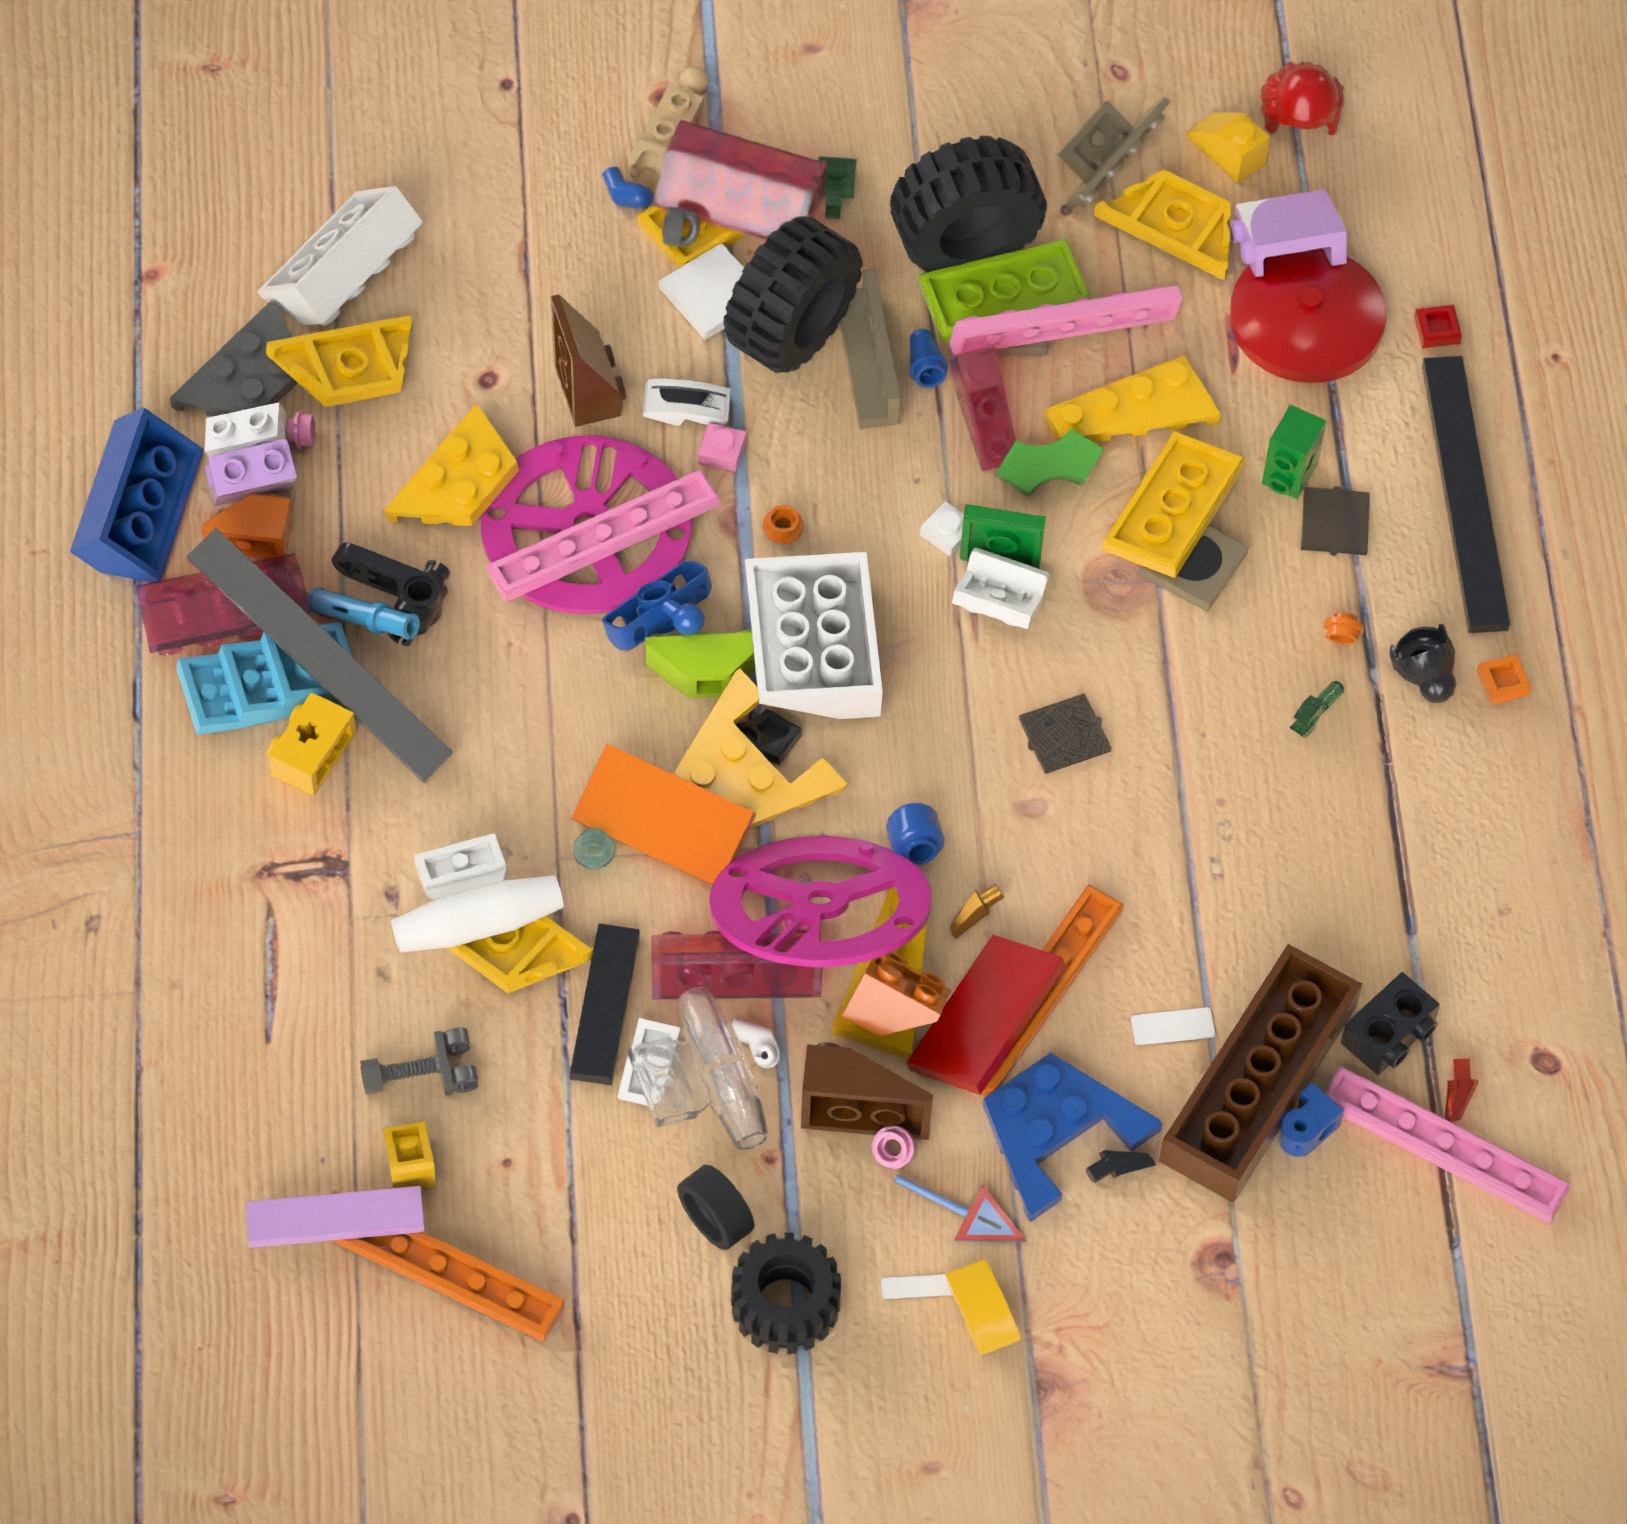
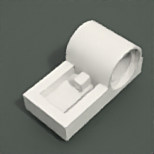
[205,403,287,457]

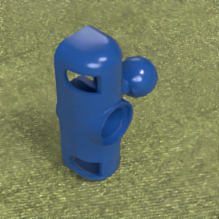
[602,560,712,651]

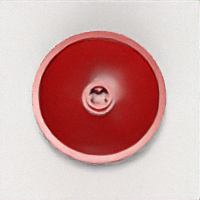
[1229,248,1387,383]

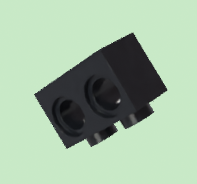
[1341,972,1440,1076]

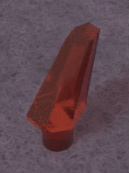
[1445,1058,1478,1122]

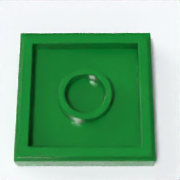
[960,504,1046,569]

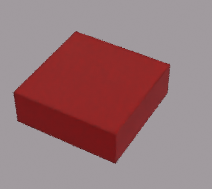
[1414,305,1462,349]

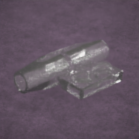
[628,987,769,1150]

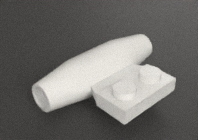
[391,833,564,953]

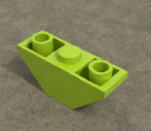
[645,630,756,698]

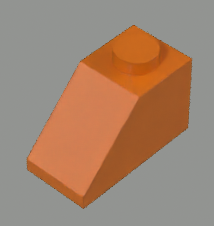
[202,494,293,561]

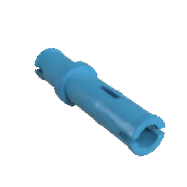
[307,587,420,640]

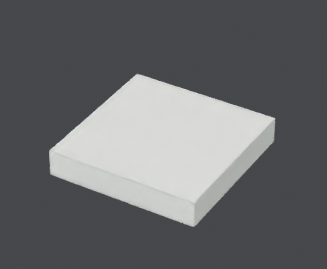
[659,243,744,340]

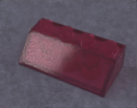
[654,120,827,240]
[136,553,311,656]
[651,930,823,1000]

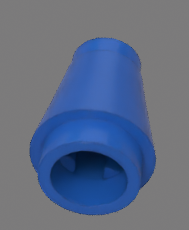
[909,329,948,388]

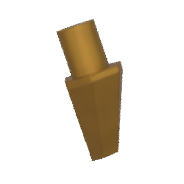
[950,884,1005,939]

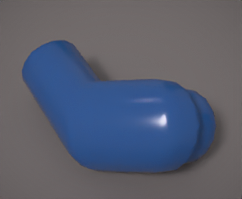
[602,167,653,209]

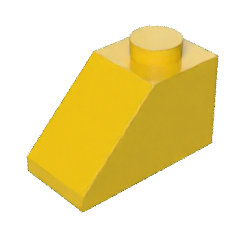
[1186,112,1270,184]

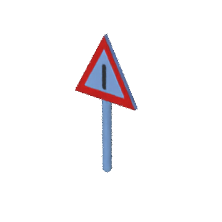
[894,1175,1027,1242]

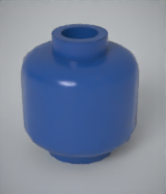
[886,803,945,865]

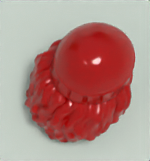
[1260,61,1344,136]

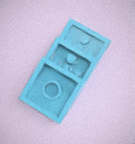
[176,623,352,735]

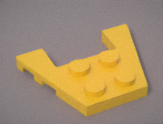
[673,669,847,829]

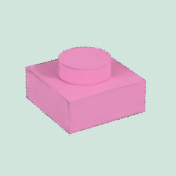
[697,423,746,472]

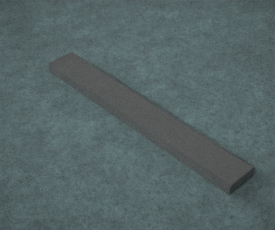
[187,528,452,783]

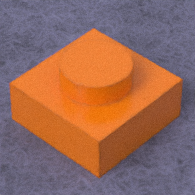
[1477,654,1532,706]

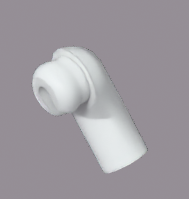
[729,1017,781,1068]

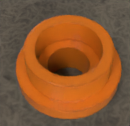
[763,505,803,544]
[1323,612,1364,644]

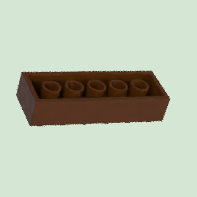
[1159,944,1362,1203]

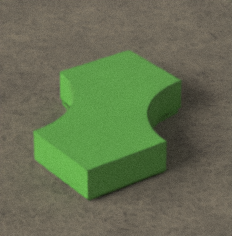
[994,428,1104,496]

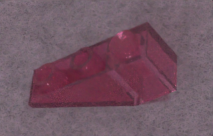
[949,347,1016,471]

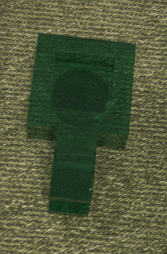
[815,156,857,219]

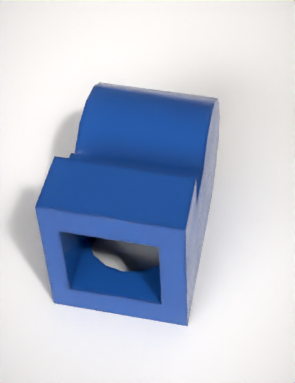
[1279,1082,1344,1157]

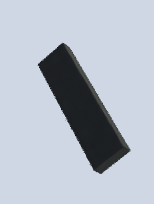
[570,923,640,1085]

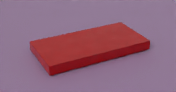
[906,935,1066,1095]

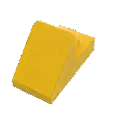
[383,1121,436,1189]

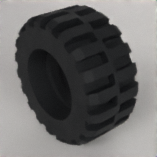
[890,136,1047,272]
[723,216,863,373]

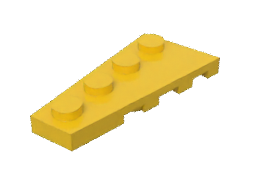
[1043,355,1221,443]

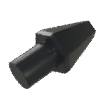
[1085,1150,1156,1183]

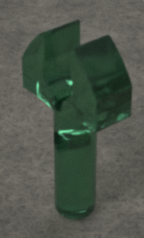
[1289,681,1344,738]

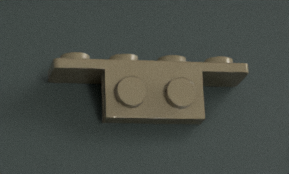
[1057,97,1170,211]

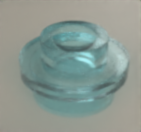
[573,828,615,869]

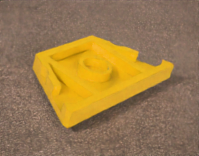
[1094,169,1231,280]
[266,315,412,407]
[384,405,519,526]
[447,916,592,993]

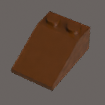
[551,294,626,427]
[801,1042,933,1140]

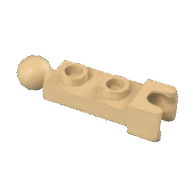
[628,66,709,187]

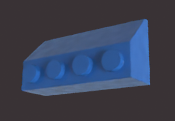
[70,407,204,583]

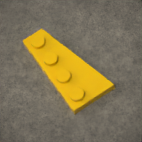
[832,887,928,1060]

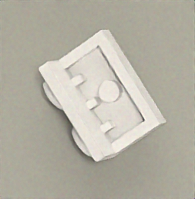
[952,548,1049,629]

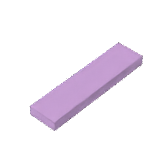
[246,1186,424,1248]

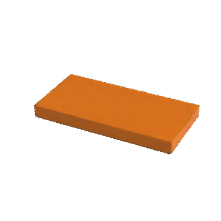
[571,744,756,885]

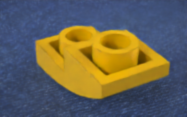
[945,1258,1021,1356]

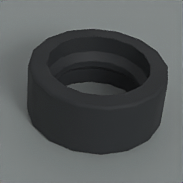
[677,1164,755,1250]

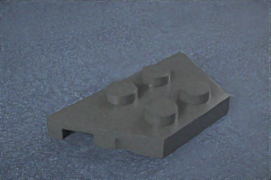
[170,300,298,417]

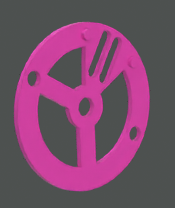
[481,436,692,614]
[709,836,931,967]

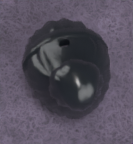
[1389,624,1457,703]

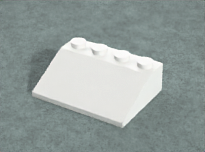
[745,552,883,719]

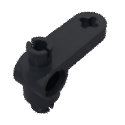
[331,542,450,646]

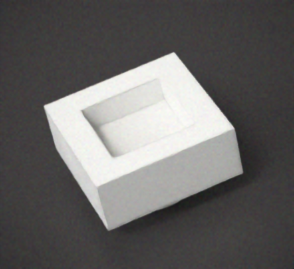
[920,501,964,557]

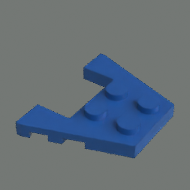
[983,1053,1163,1222]

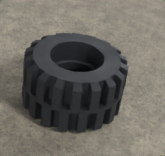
[731,1232,841,1355]

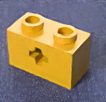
[267,692,356,796]

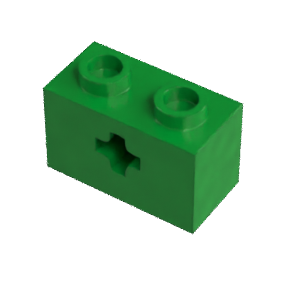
[1262,404,1326,499]

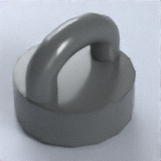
[662,206,700,247]

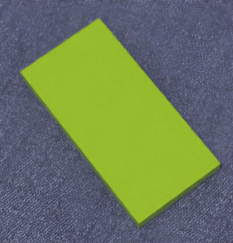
[918,239,1091,344]

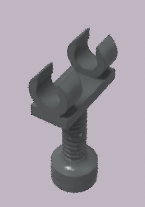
[360,1027,478,1096]

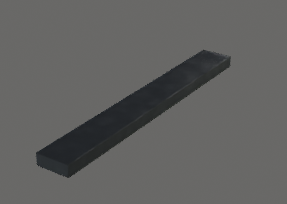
[1422,356,1510,633]

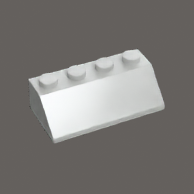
[257,186,423,326]

